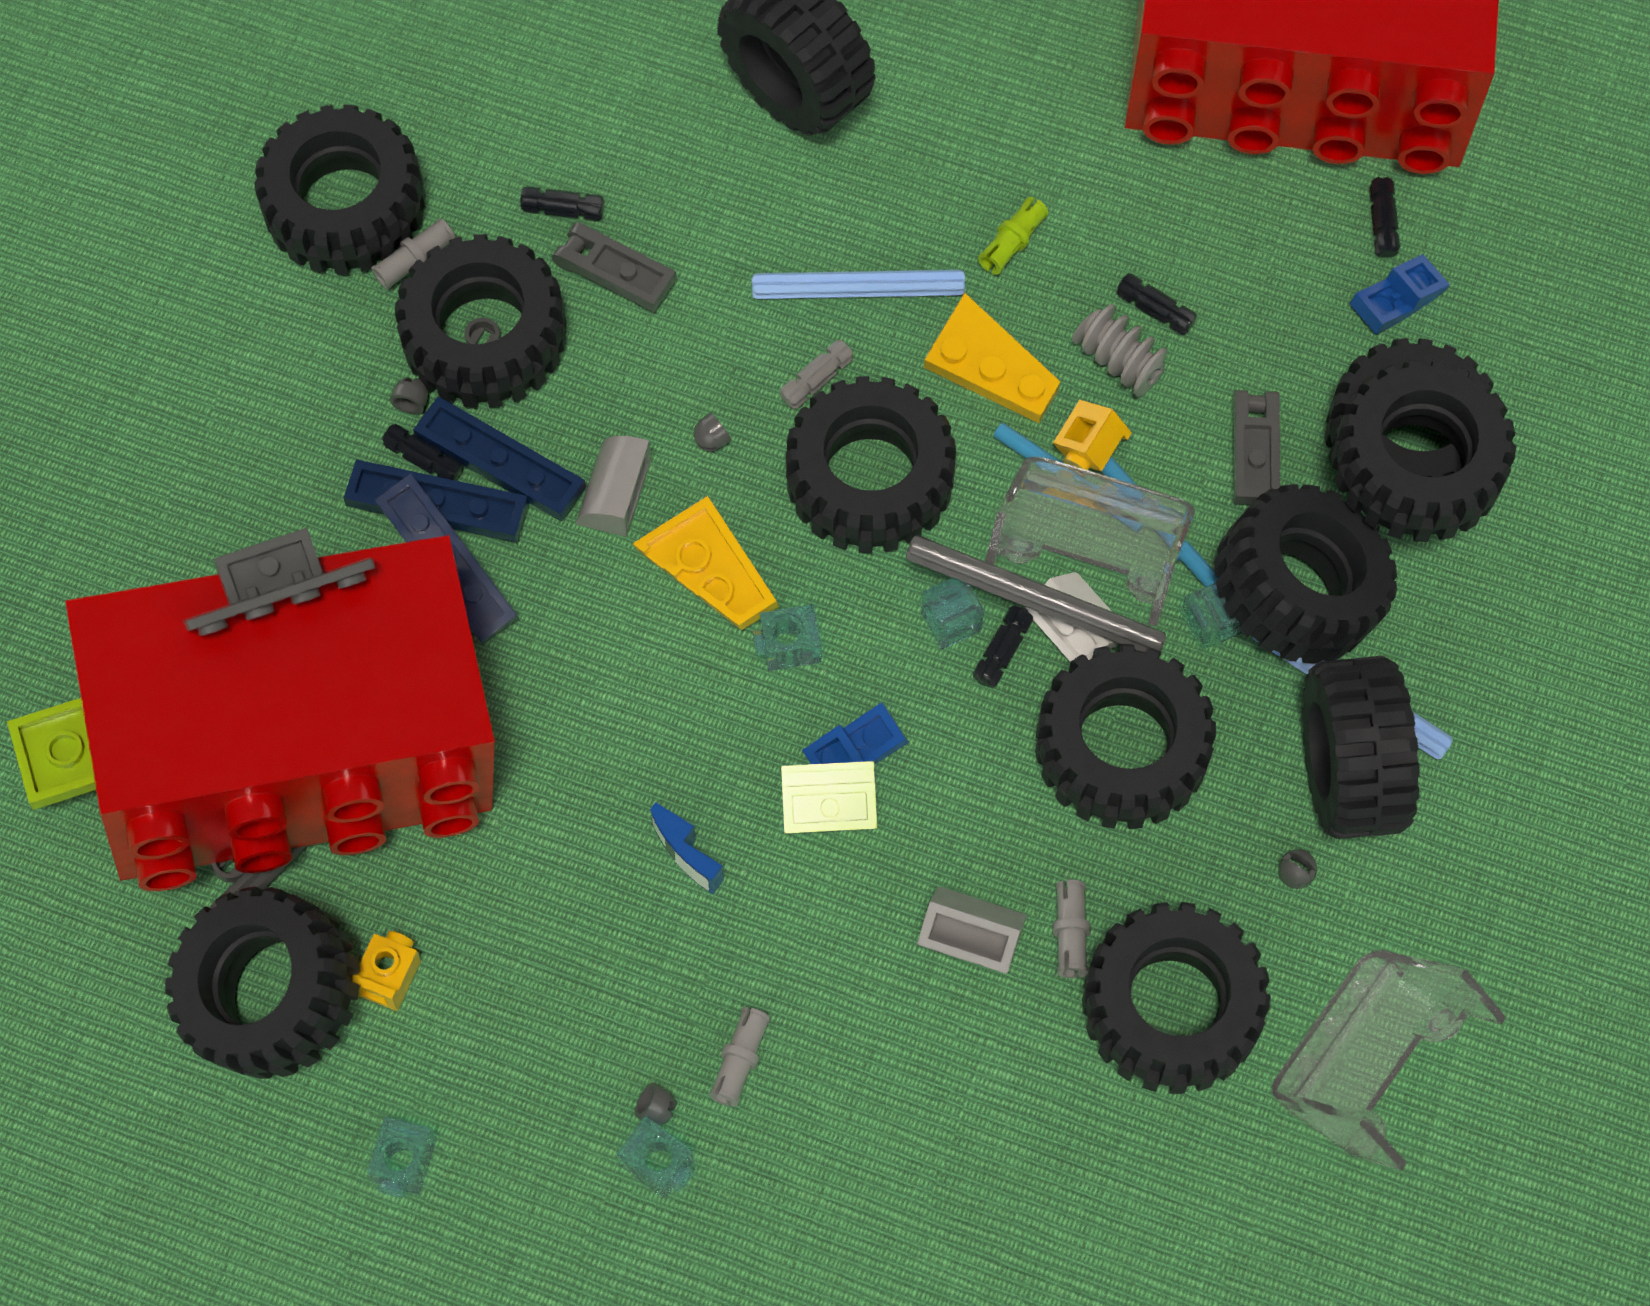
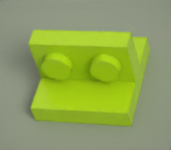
[7,698,96,810]

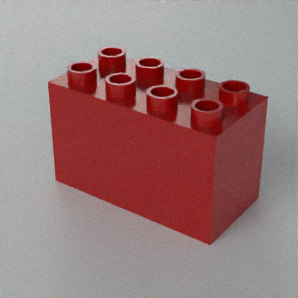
[1124,0,1499,174]
[65,535,495,891]

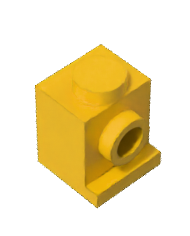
[1053,400,1132,474]
[353,931,421,1011]

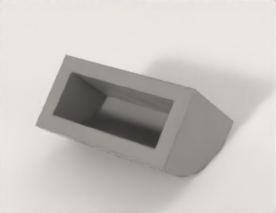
[576,436,651,537]
[917,886,1027,974]

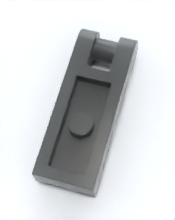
[551,222,676,313]
[1232,390,1280,504]

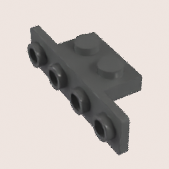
[182,528,375,636]

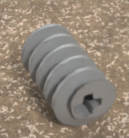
[1072,303,1168,397]

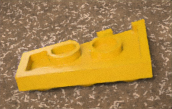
[924,293,1060,424]
[632,496,779,631]

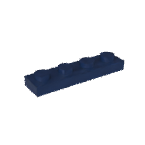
[413,396,586,521]
[343,459,529,543]
[375,474,519,645]

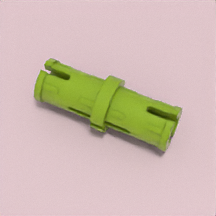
[978,197,1049,275]

